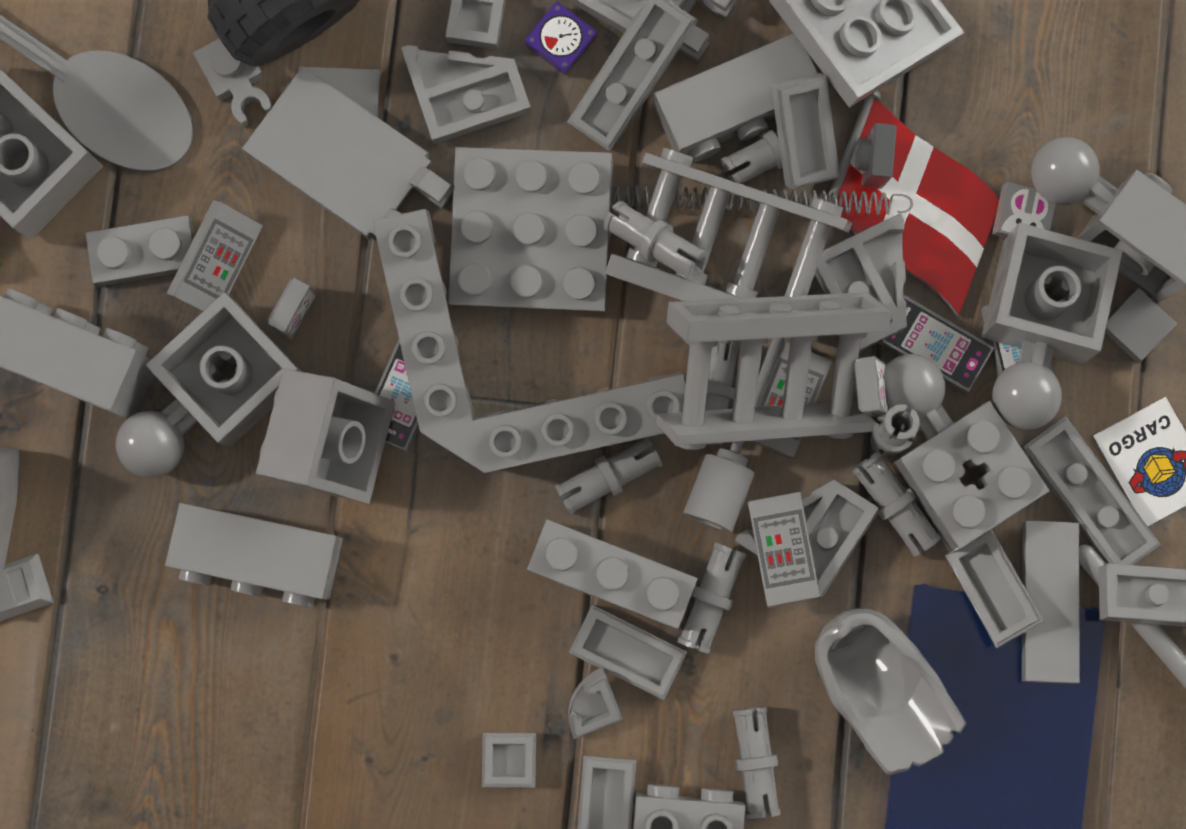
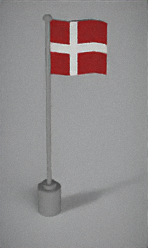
[683,90,999,533]

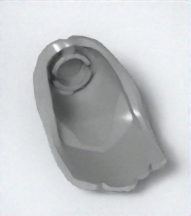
[815,609,966,775]

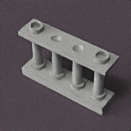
[605,148,852,301]
[656,292,892,450]

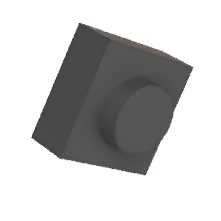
[855,123,897,189]

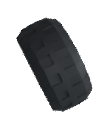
[207,0,360,67]

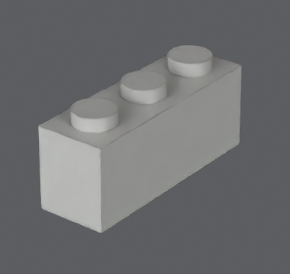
[653,34,817,162]
[165,503,343,608]
[527,519,698,629]

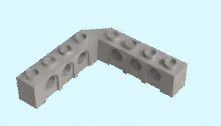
[372,209,686,473]

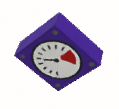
[525,1,597,76]

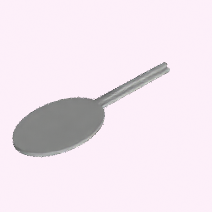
[0,15,193,172]

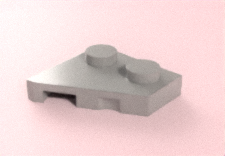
[401,45,531,145]
[815,213,907,352]
[735,479,879,598]

